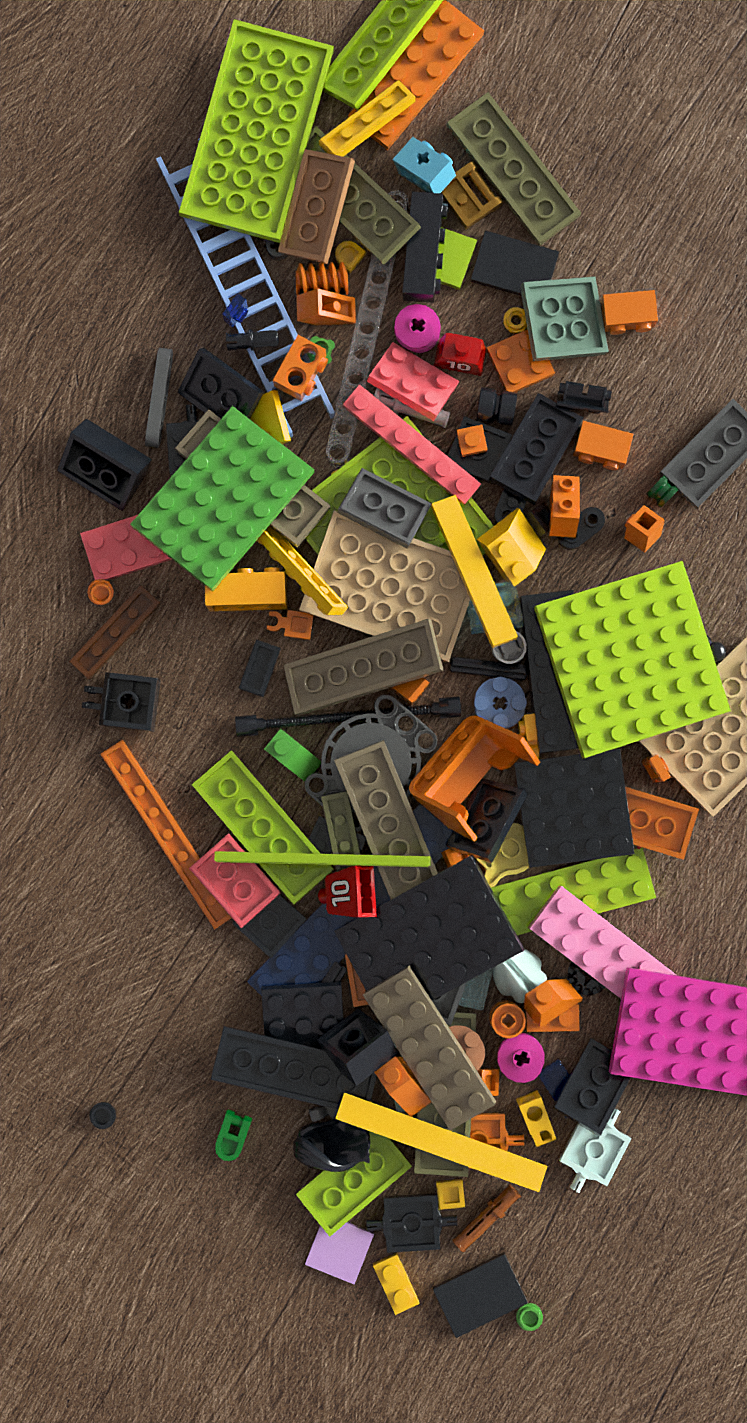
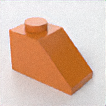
[296,289,356,325]
[390,678,429,706]
[524,979,582,1028]
[374,1056,432,1117]

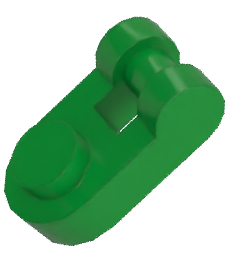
[215,1109,252,1161]

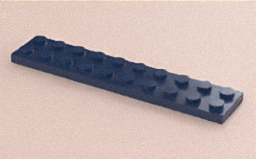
[247,804,453,996]

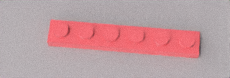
[342,384,481,505]

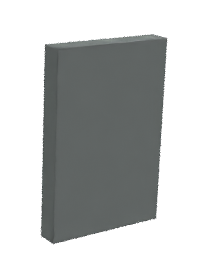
[337,468,432,549]

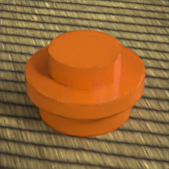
[87,579,114,605]

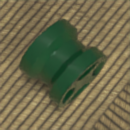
[646,476,679,509]

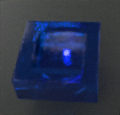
[222,293,248,327]

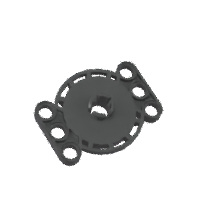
[305,694,438,832]

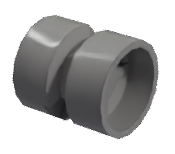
[490,631,527,664]

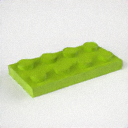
[296,1131,412,1237]

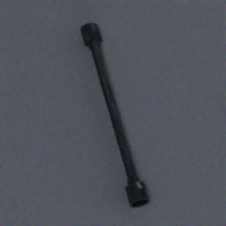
[235,696,461,737]

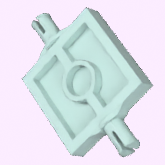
[559,1109,631,1193]

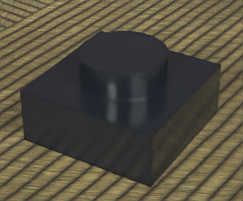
[525,502,550,537]

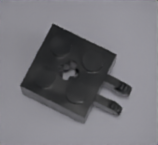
[82,672,161,732]

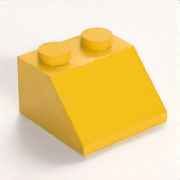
[477,508,546,587]

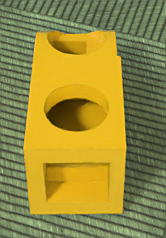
[516,1090,556,1147]

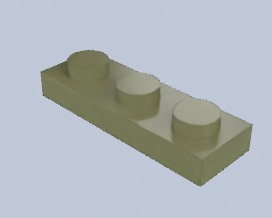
[321,791,361,872]

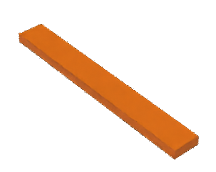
[100,740,232,929]

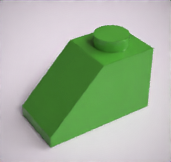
[264,729,321,782]

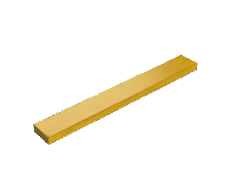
[335,1093,547,1192]

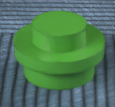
[516,1303,543,1331]

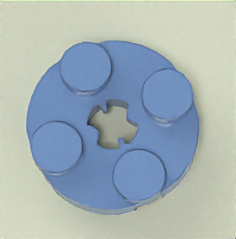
[474,677,527,729]

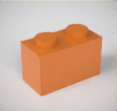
[600,290,658,335]
[573,421,634,471]

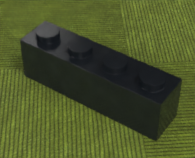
[402,191,448,303]

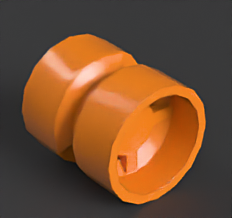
[489,1000,526,1038]

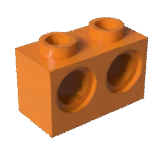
[273,335,328,401]
[549,475,580,538]

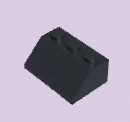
[57,419,152,511]

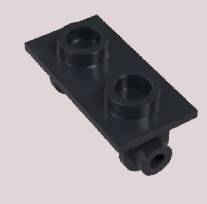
[557,381,612,414]

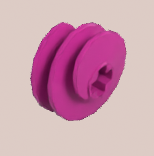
[394,304,441,353]
[497,1033,545,1083]

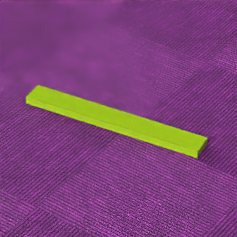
[214,851,431,867]

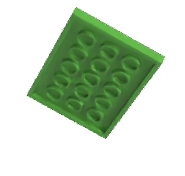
[130,406,314,591]

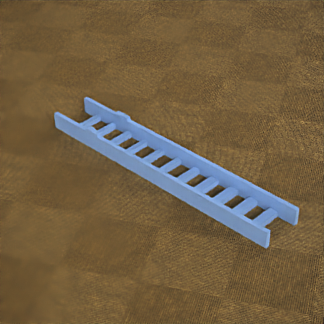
[156,138,335,438]

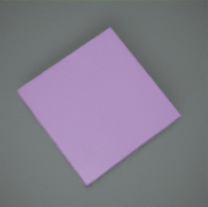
[305,1222,374,1284]

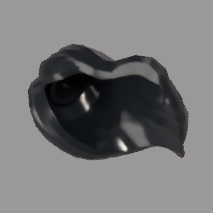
[293,1118,371,1172]

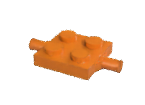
[468,1113,524,1169]

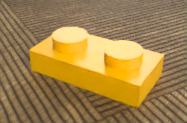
[373,1252,420,1315]

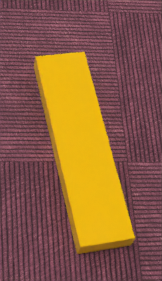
[319,80,415,156]

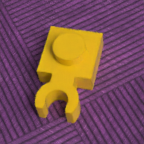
[518,714,539,758]

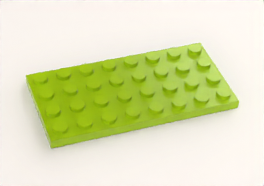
[179,19,334,243]

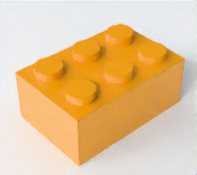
[205,567,288,612]

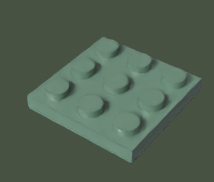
[520,277,608,361]

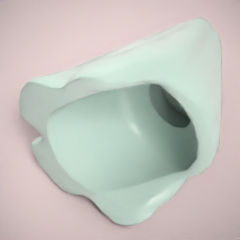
[492,949,547,1003]

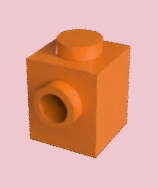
[624,505,665,553]

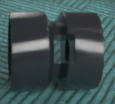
[476,387,517,426]

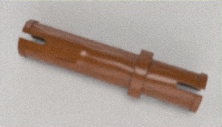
[452,1184,521,1252]

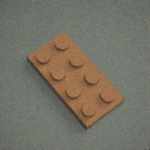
[278,149,355,264]

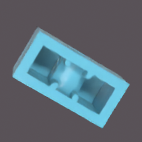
[392,137,456,193]

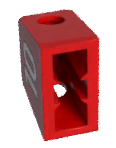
[434,333,487,376]
[318,866,377,917]

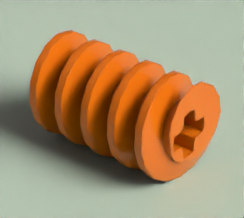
[296,262,348,296]

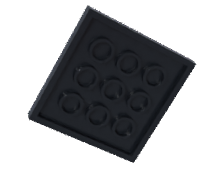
[514,748,635,868]

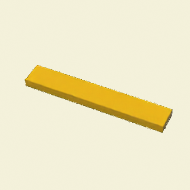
[431,495,518,648]

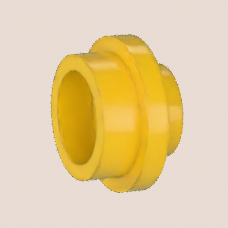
[503,307,527,334]

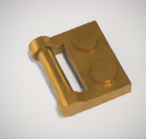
[441,161,504,230]

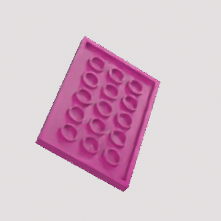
[609,967,747,1096]

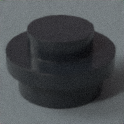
[89,1102,116,1129]

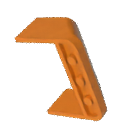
[409,716,540,842]

